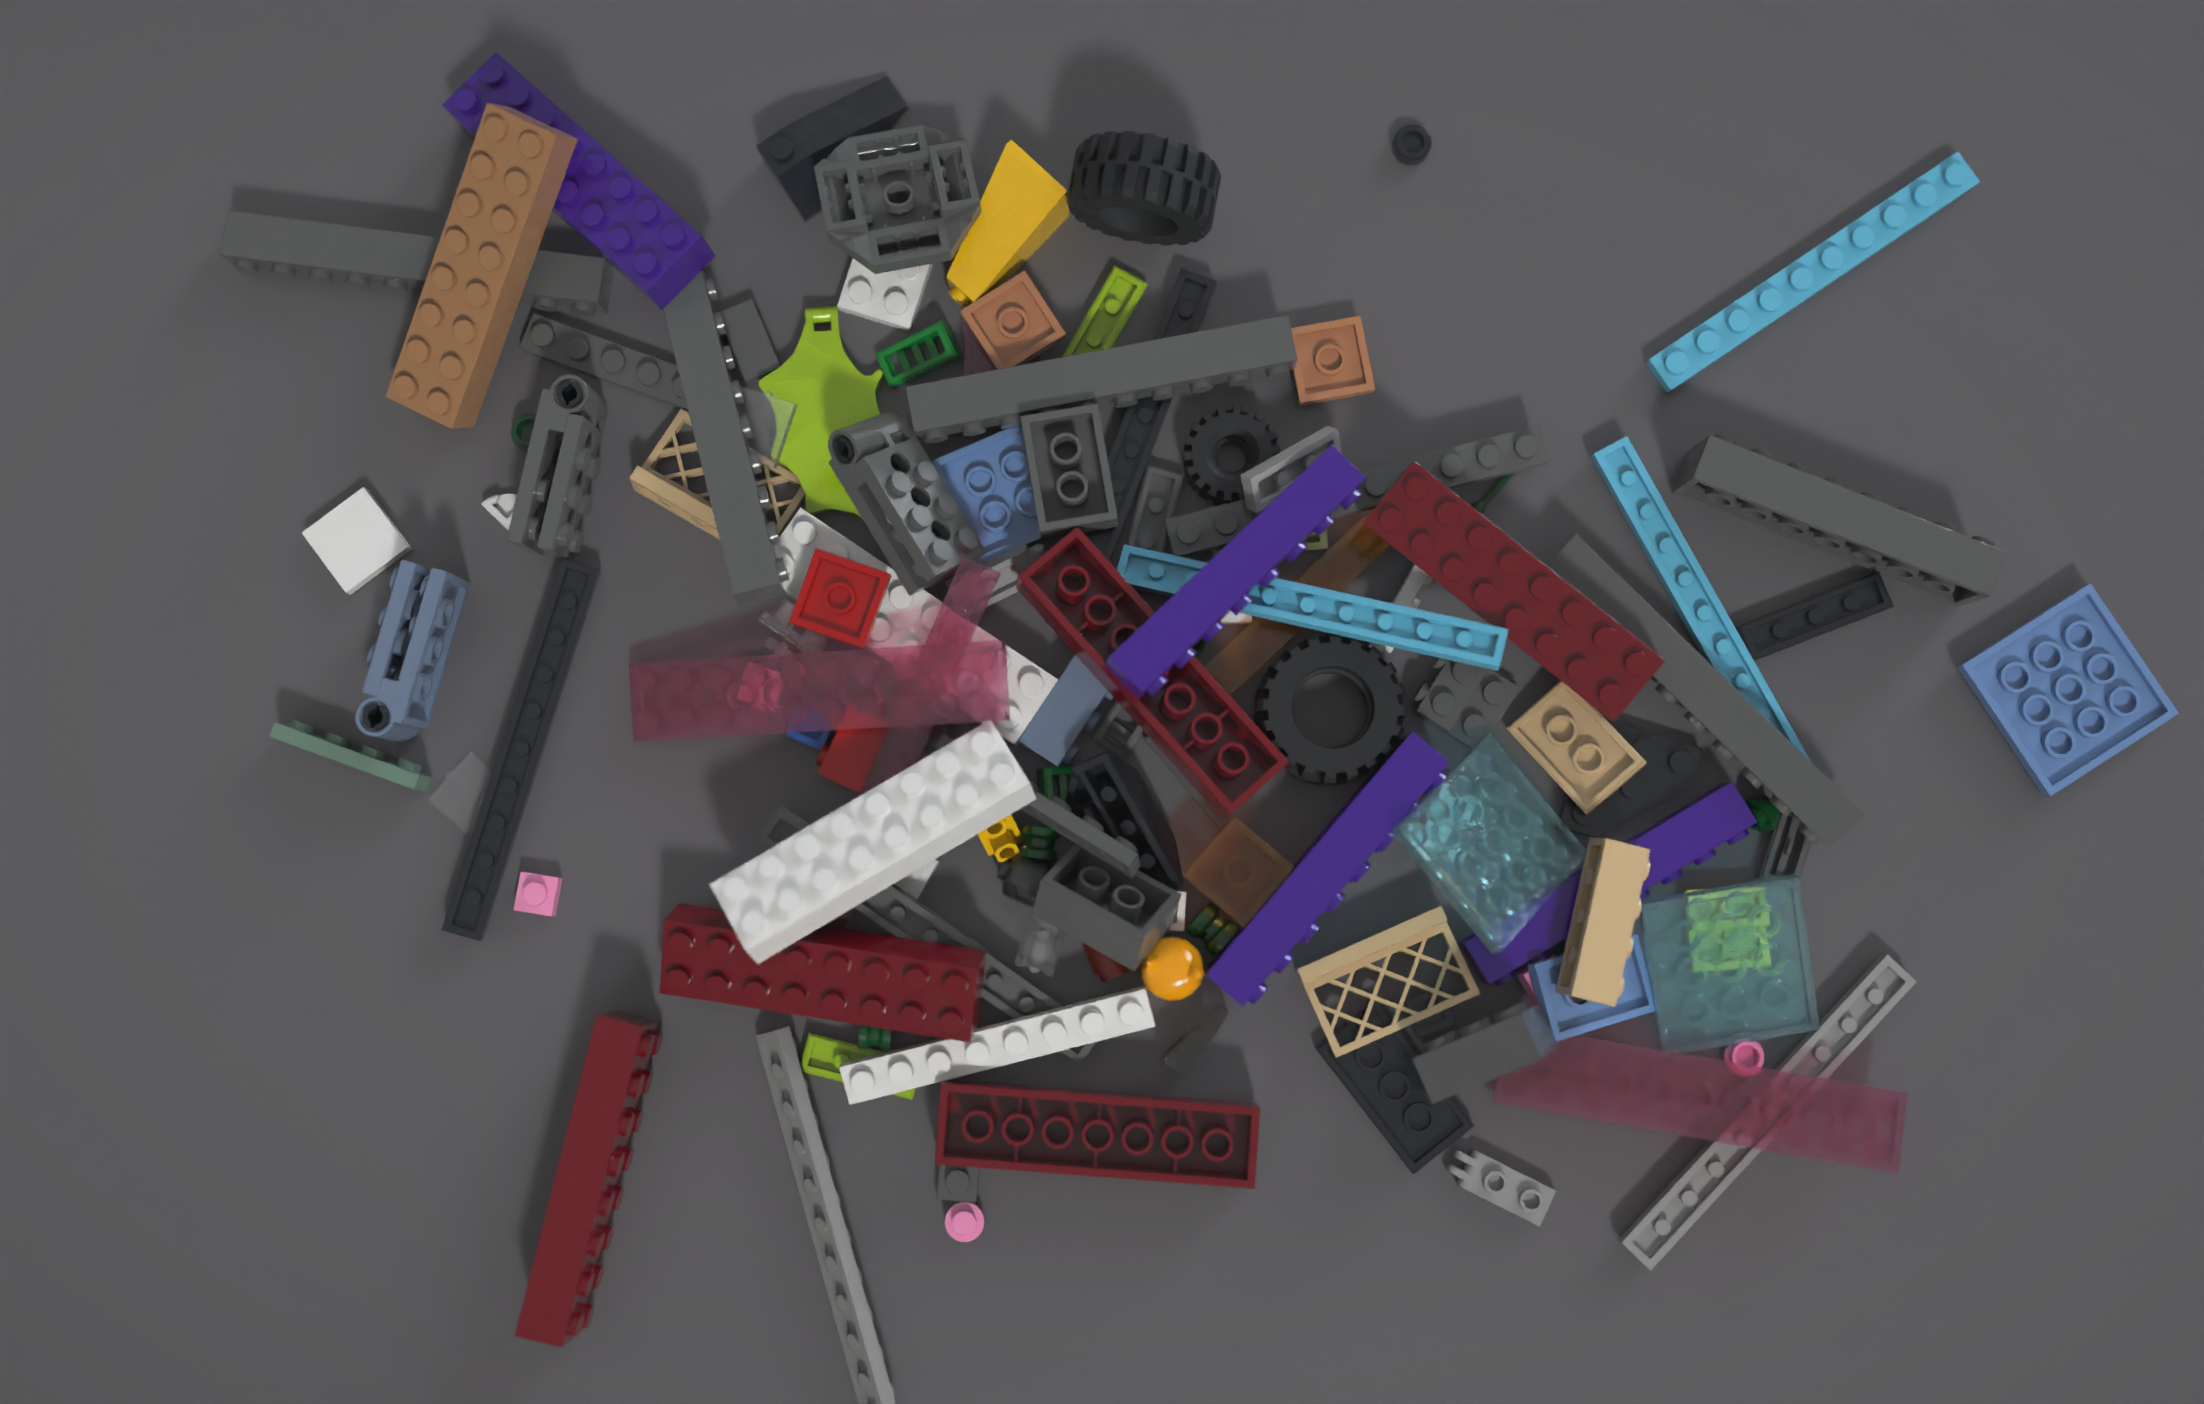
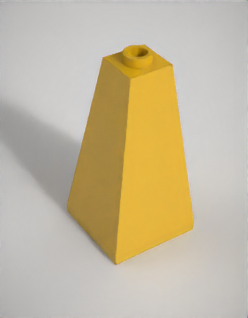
[946,140,1069,308]

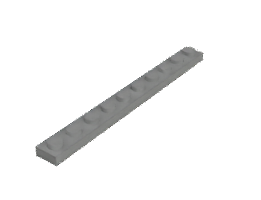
[1618,954,1917,1271]
[756,1026,896,1404]

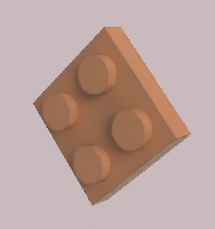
[960,270,1066,370]
[1291,316,1375,406]

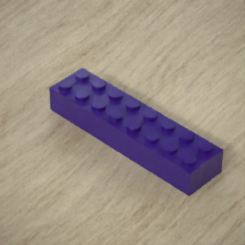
[442,52,716,310]
[1204,731,1449,1006]

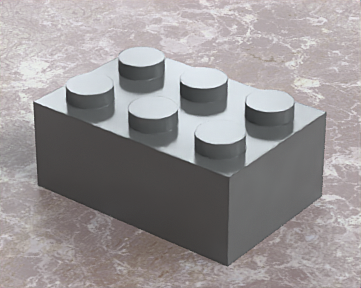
[1020,404,1118,539]
[1032,844,1181,971]
[1412,1001,1559,1104]

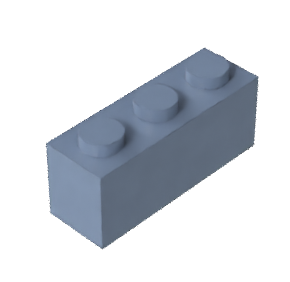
[1018,655,1114,767]

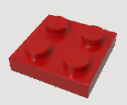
[789,548,892,650]

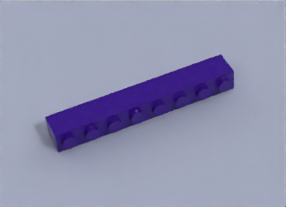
[1105,445,1366,700]
[1458,782,1757,986]

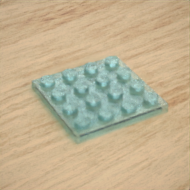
[1391,734,1586,954]
[1640,874,1820,1056]

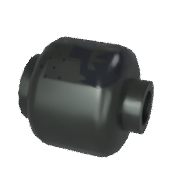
[997,853,1053,907]

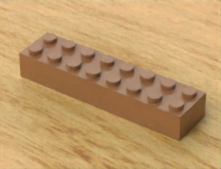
[385,102,578,429]

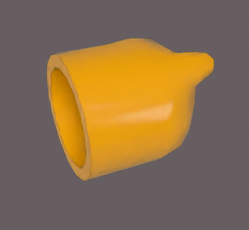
[1140,936,1204,1001]

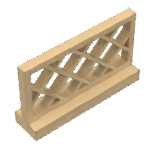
[629,409,805,540]
[1296,906,1480,1058]

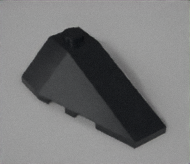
[756,76,908,222]

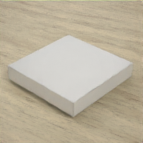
[302,487,412,595]

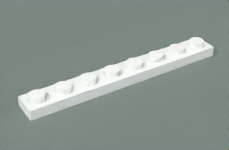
[839,985,1156,1105]

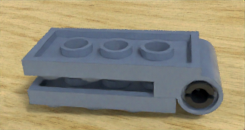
[355,559,471,742]

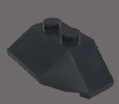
[1065,750,1184,890]

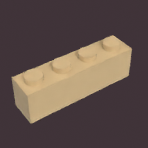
[1555,837,1650,1007]

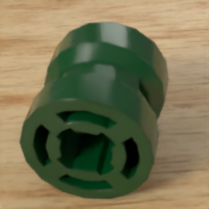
[1185,901,1240,956]

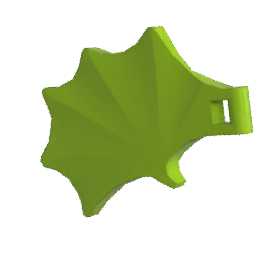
[759,306,883,521]

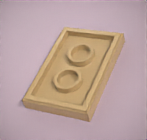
[1506,681,1647,816]

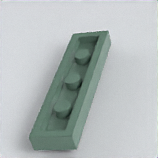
[269,719,432,791]

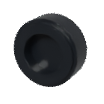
[1392,124,1432,166]

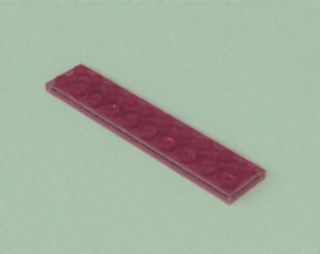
[629,640,1010,742]
[1492,1036,1908,1174]

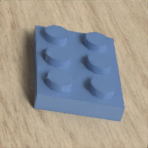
[1527,934,1658,1041]

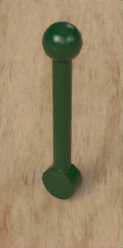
[1471,473,1515,514]

